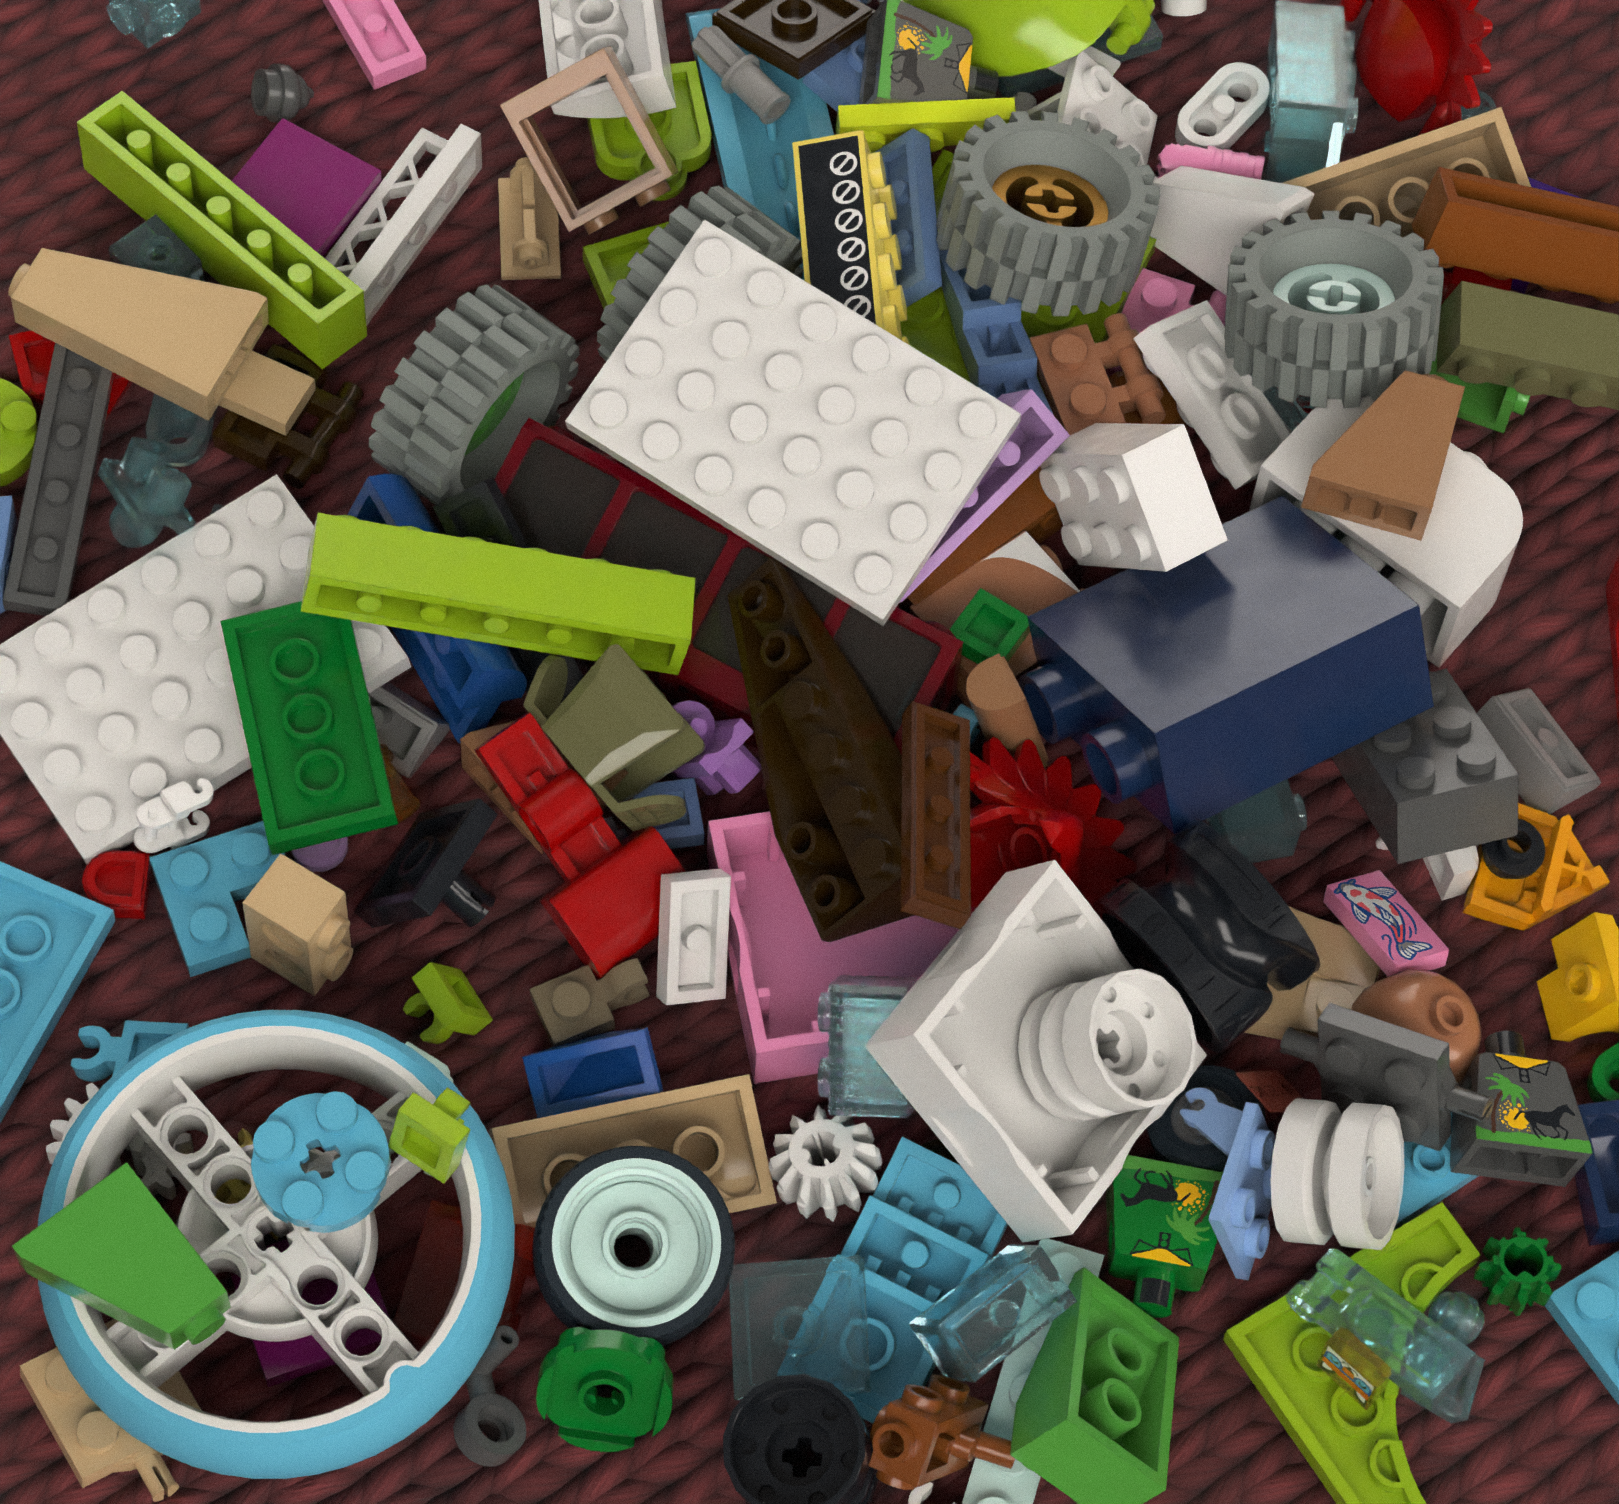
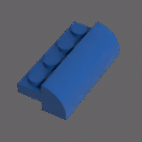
[347,474,527,744]

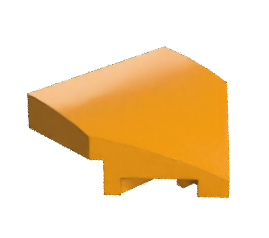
[1462,803,1610,931]

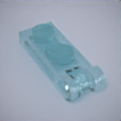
[1286,1248,1476,1412]

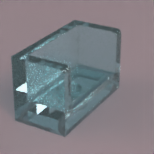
[908,1244,1077,1382]

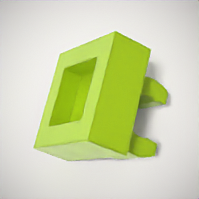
[403,962,493,1044]
[388,1087,470,1183]

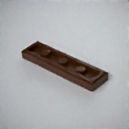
[901,701,971,930]

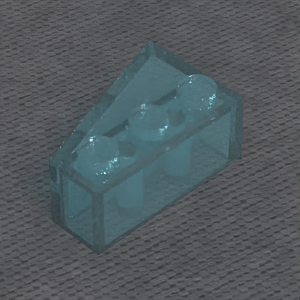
[1263,0,1358,183]

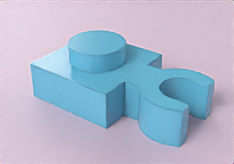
[71,1020,190,1082]

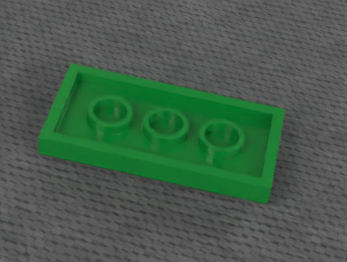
[221,601,398,855]

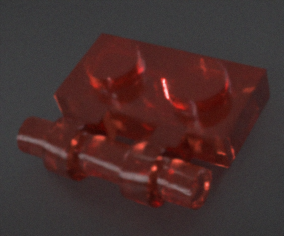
[393,1200,535,1341]

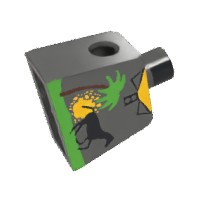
[859,0,999,104]
[1450,1031,1592,1187]

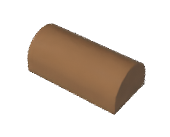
[966,654,1049,767]

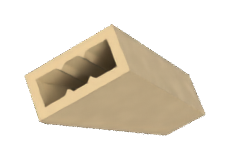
[8,248,269,421]

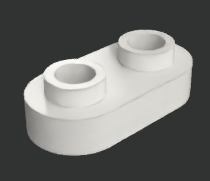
[1175,62,1270,150]

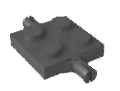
[1280,1002,1494,1151]

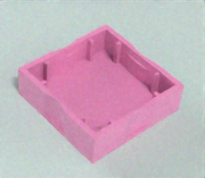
[707,811,959,1084]

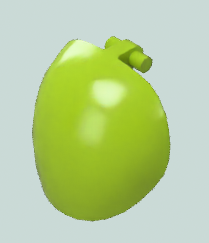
[903,0,1155,77]

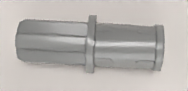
[692,25,791,125]

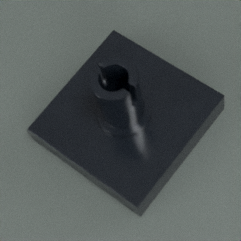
[354,798,498,928]

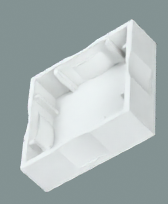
[865,859,1207,1243]

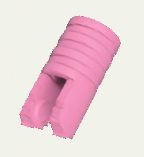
[1155,143,1265,179]

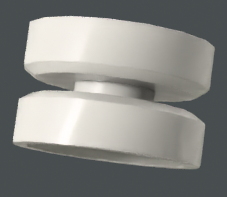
[1270,1098,1405,1250]

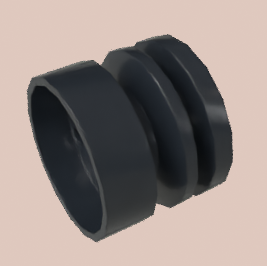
[723,1374,879,1504]

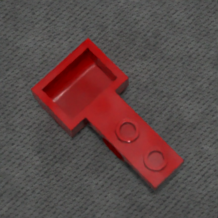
[474,712,686,979]

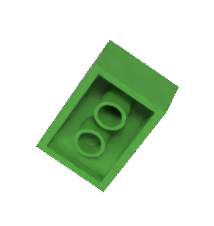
[1010,1267,1179,1504]

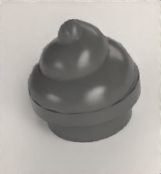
[251,63,314,123]

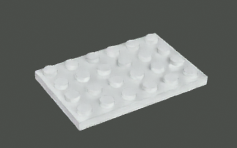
[565,219,1021,626]
[0,474,411,865]

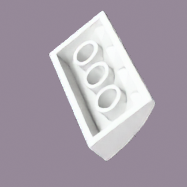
[538,0,676,118]

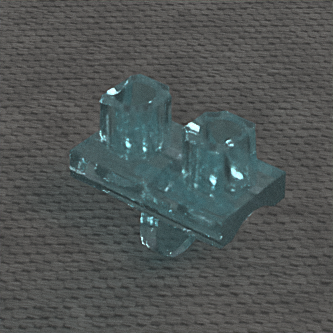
[97,437,196,548]

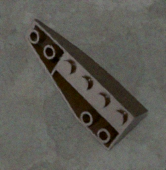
[727,558,915,942]

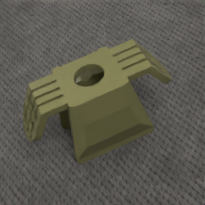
[523,644,705,831]

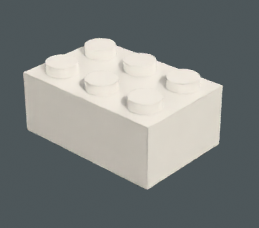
[1039,423,1227,572]

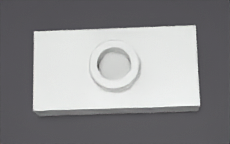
[656,869,731,1005]

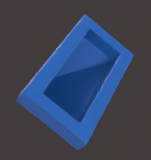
[522,1027,663,1118]

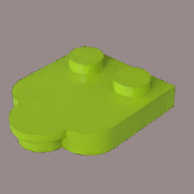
[587,61,711,201]

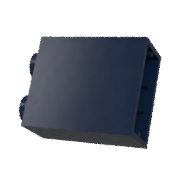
[1019,496,1434,835]

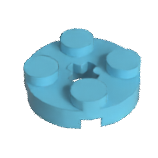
[251,1091,391,1233]

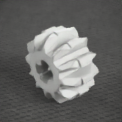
[769,1105,882,1222]

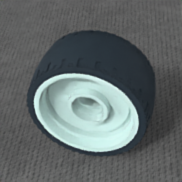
[532,1146,735,1346]

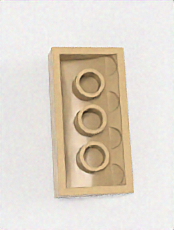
[489,1074,777,1259]

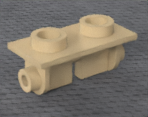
[498,157,561,280]

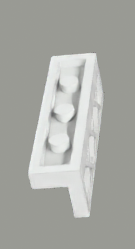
[325,124,482,326]

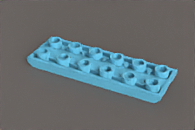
[686,8,834,280]

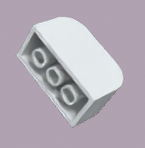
[1249,396,1523,668]

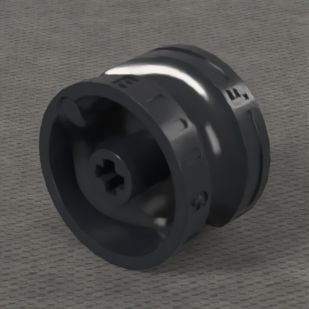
[1093,820,1320,1053]

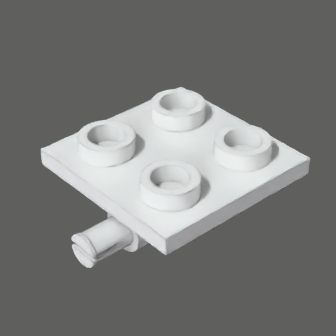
[1013,51,1158,166]

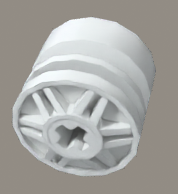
[1018,969,1197,1123]

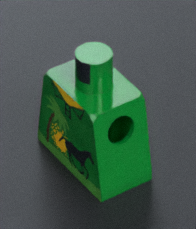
[1106,1155,1223,1318]

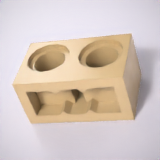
[242,853,353,996]

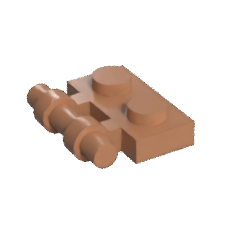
[1029,313,1166,435]

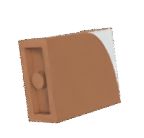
[909,530,1085,710]

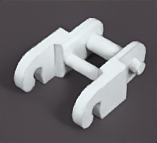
[134,778,214,853]

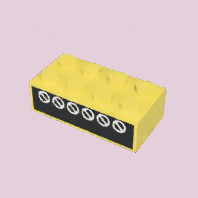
[792,130,909,344]

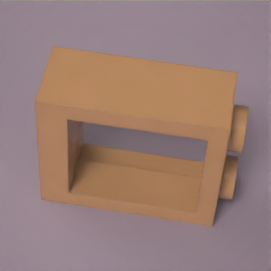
[500,46,679,235]

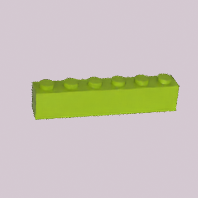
[77,91,367,369]
[301,513,695,675]

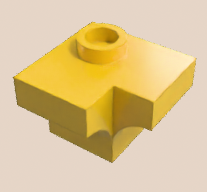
[1537,912,1619,1042]

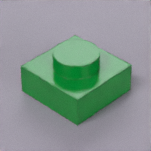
[949,588,1030,664]

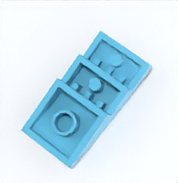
[778,1137,1008,1423]

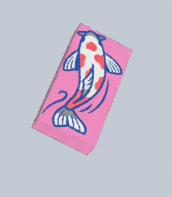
[1323,870,1449,977]

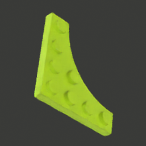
[1223,1202,1481,1504]

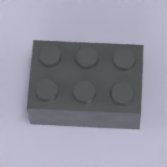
[1331,669,1519,864]

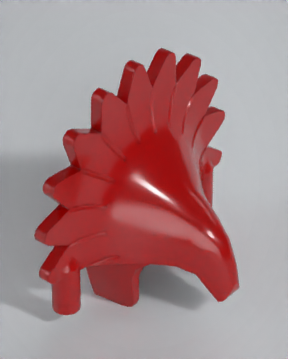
[1336,0,1493,135]
[970,737,1136,914]

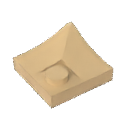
[1244,906,1380,1040]

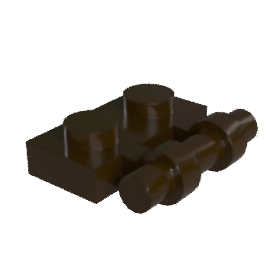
[212,343,364,489]

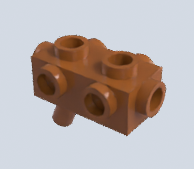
[868,1375,1015,1490]

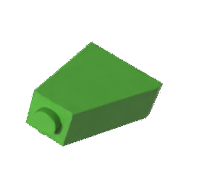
[12,1162,231,1350]

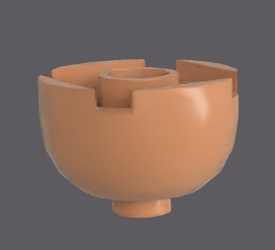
[1351,969,1482,1083]

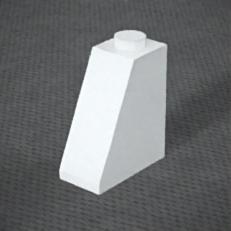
[1150,166,1314,296]

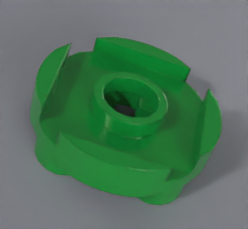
[536,1327,674,1452]

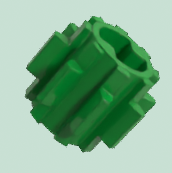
[1474,1227,1561,1316]

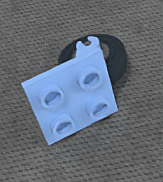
[1147,1065,1275,1281]

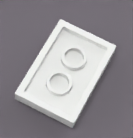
[1133,300,1294,490]

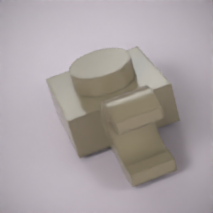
[529,958,649,1047]

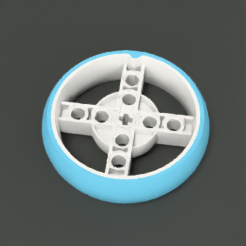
[38,1010,515,1479]

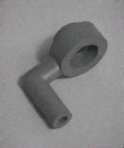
[453,1325,526,1467]

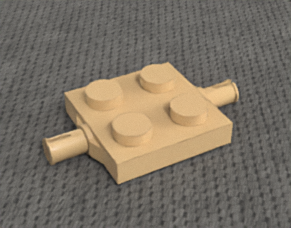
[20,1319,201,1502]

